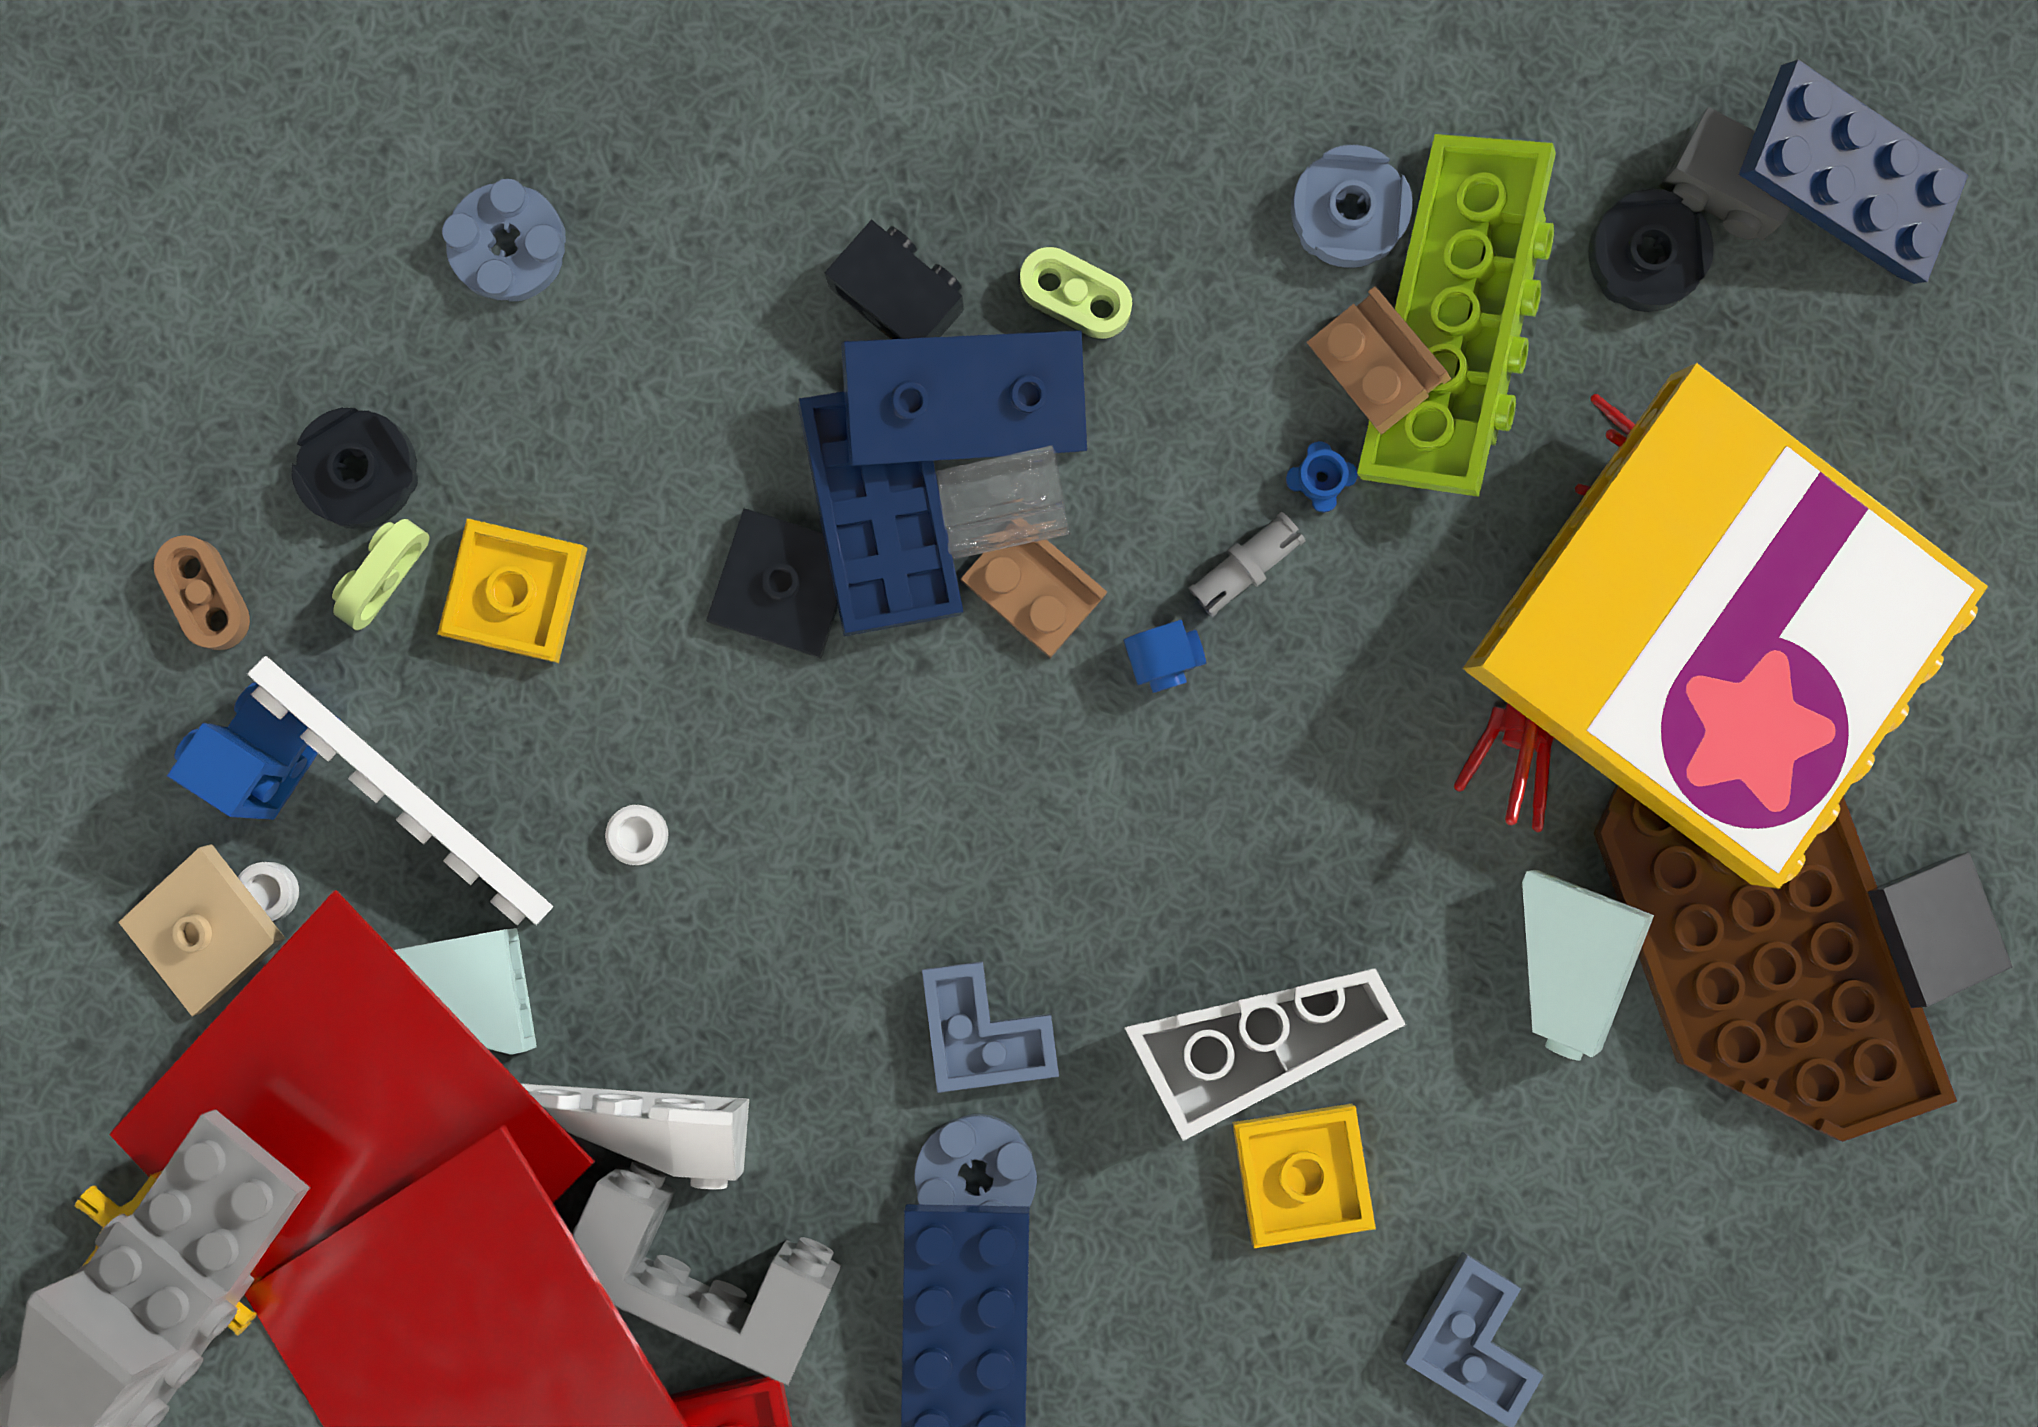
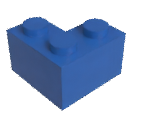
[167,682,341,820]

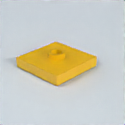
[437,518,588,663]
[1232,1104,1376,1248]

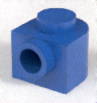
[1123,619,1207,693]

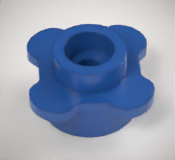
[1286,441,1358,513]

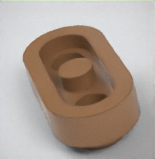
[154,535,250,650]

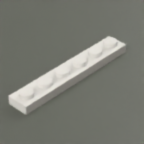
[248,656,553,926]

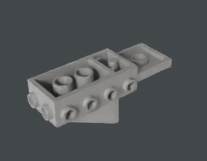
[0,1110,310,1427]

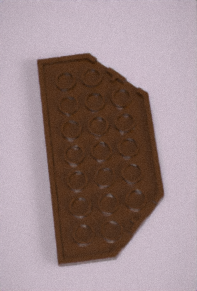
[1594,784,1957,1142]

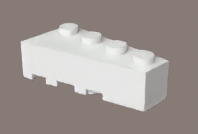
[1124,969,1406,1141]

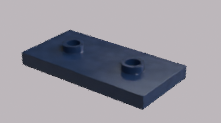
[841,331,1087,466]

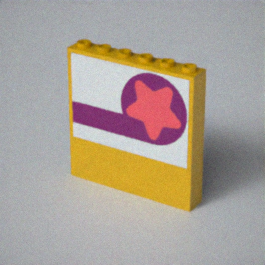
[1462,363,1988,889]

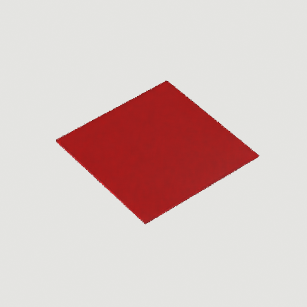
[109,890,595,1287]
[244,1125,688,1427]

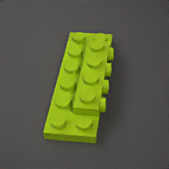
[1357,134,1556,497]

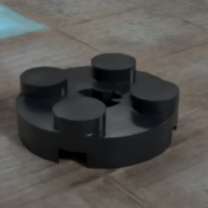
[1588,189,1714,312]
[291,408,418,529]

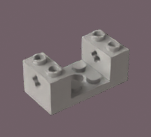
[572,1161,841,1385]

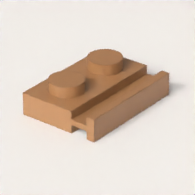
[1307,286,1451,435]
[961,514,1107,659]

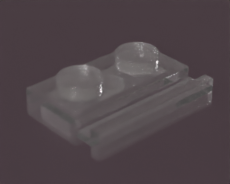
[936,446,1070,559]

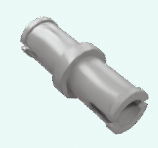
[1188,512,1306,618]

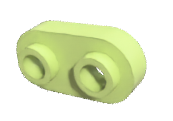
[1020,247,1132,339]
[332,519,429,630]

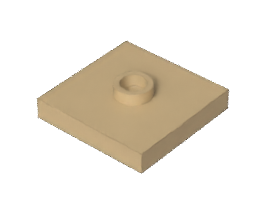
[119,844,286,1016]

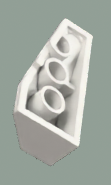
[520,1083,749,1189]

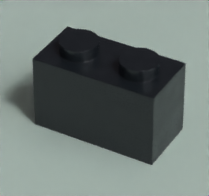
[824,219,964,339]

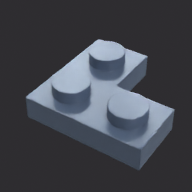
[922,961,1059,1093]
[1401,1251,1544,1427]

